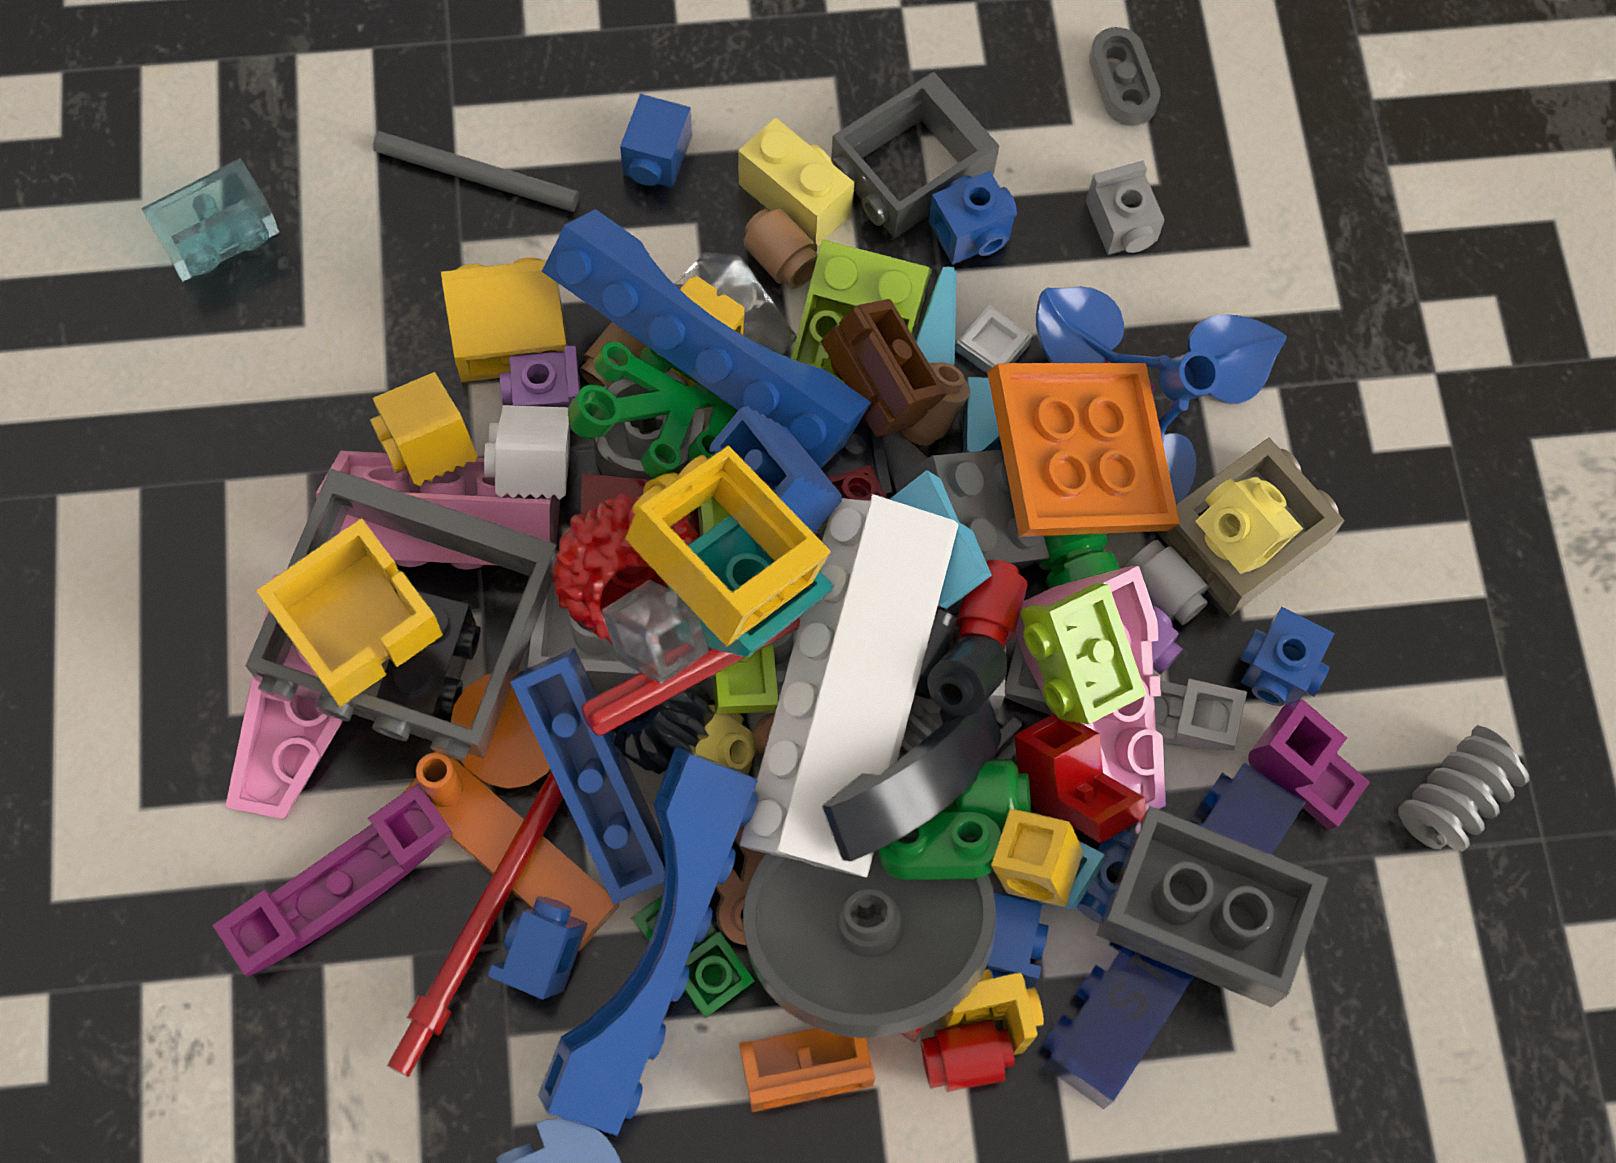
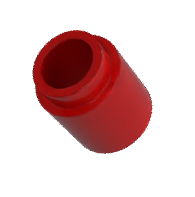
[956,559,1028,650]
[920,1019,1015,1092]

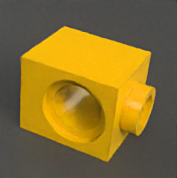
[991,809,1084,908]

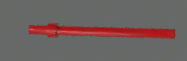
[387,771,564,1078]

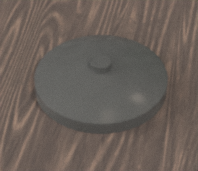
[743,837,996,1038]

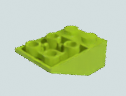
[791,239,932,383]

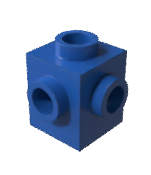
[928,171,1017,264]
[1240,606,1335,706]

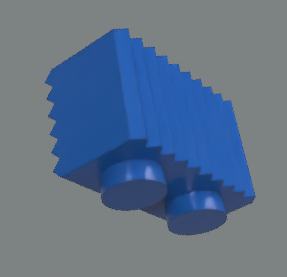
[710,406,842,533]

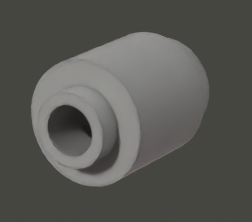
[1125,540,1209,625]

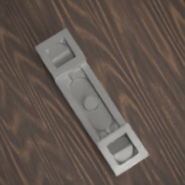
[1005,640,1247,750]

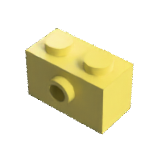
[738,117,854,247]

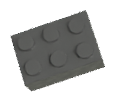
[1096,806,1328,1008]

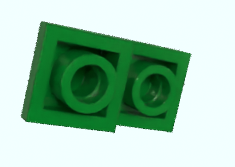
[631,894,754,1018]

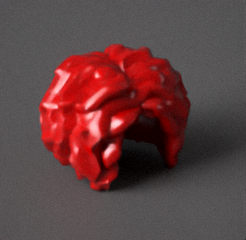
[552,493,699,647]

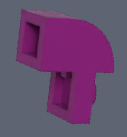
[1248,699,1370,829]

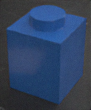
[620,93,692,188]

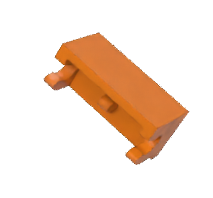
[739,1028,875,1112]

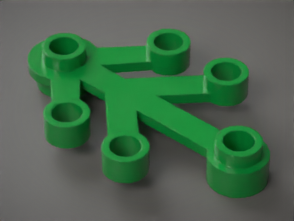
[568,342,738,478]

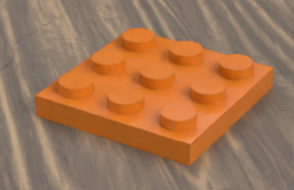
[987,363,1180,537]

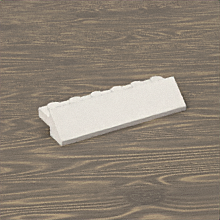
[739,494,959,878]

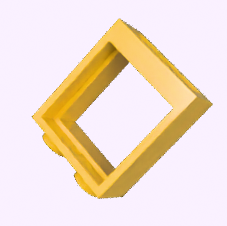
[625,445,831,647]

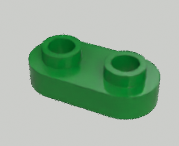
[877,812,1001,880]

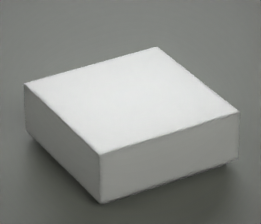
[955,305,1033,373]

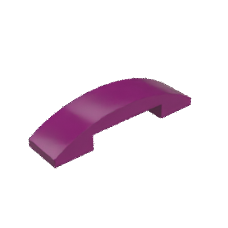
[212,783,453,977]

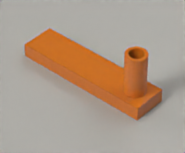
[402,753,620,951]

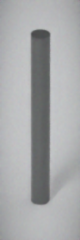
[373,131,579,212]

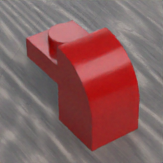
[1014,713,1146,843]

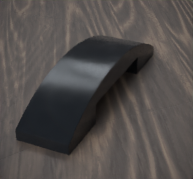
[822,699,1002,862]

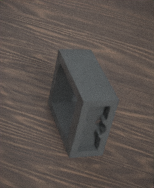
[831,72,1000,239]

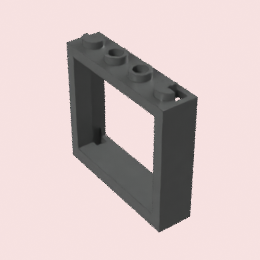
[245,468,558,761]

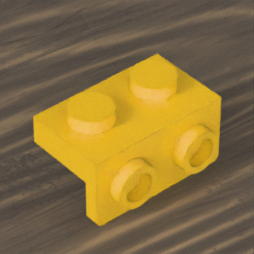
[940,970,1043,1055]

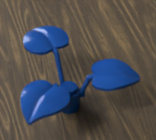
[1036,286,1287,504]

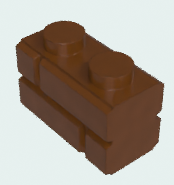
[820,299,947,437]

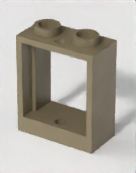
[1157,437,1344,616]

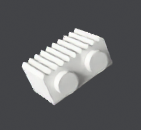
[484,405,570,500]

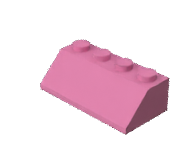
[316,451,561,569]

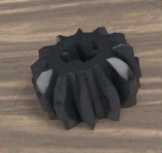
[613,684,715,775]

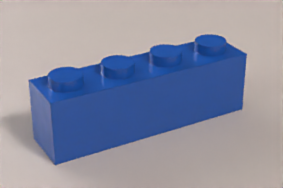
[510,647,665,904]

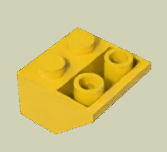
[441,257,568,382]

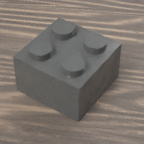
[893,450,1049,570]

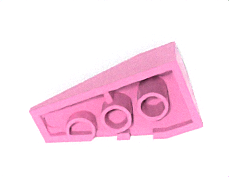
[1015,566,1166,811]
[225,575,342,819]

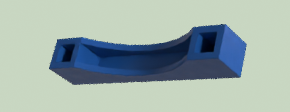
[541,209,872,468]
[538,746,758,1136]

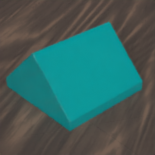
[667,515,834,657]

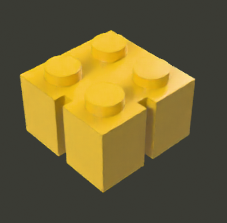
[256,518,443,707]

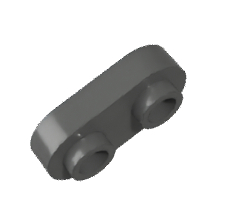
[1089,27,1160,126]

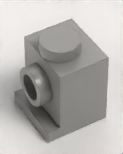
[1085,161,1165,255]

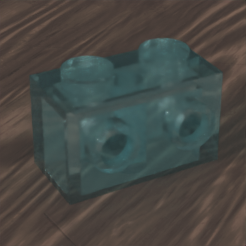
[141,158,279,282]

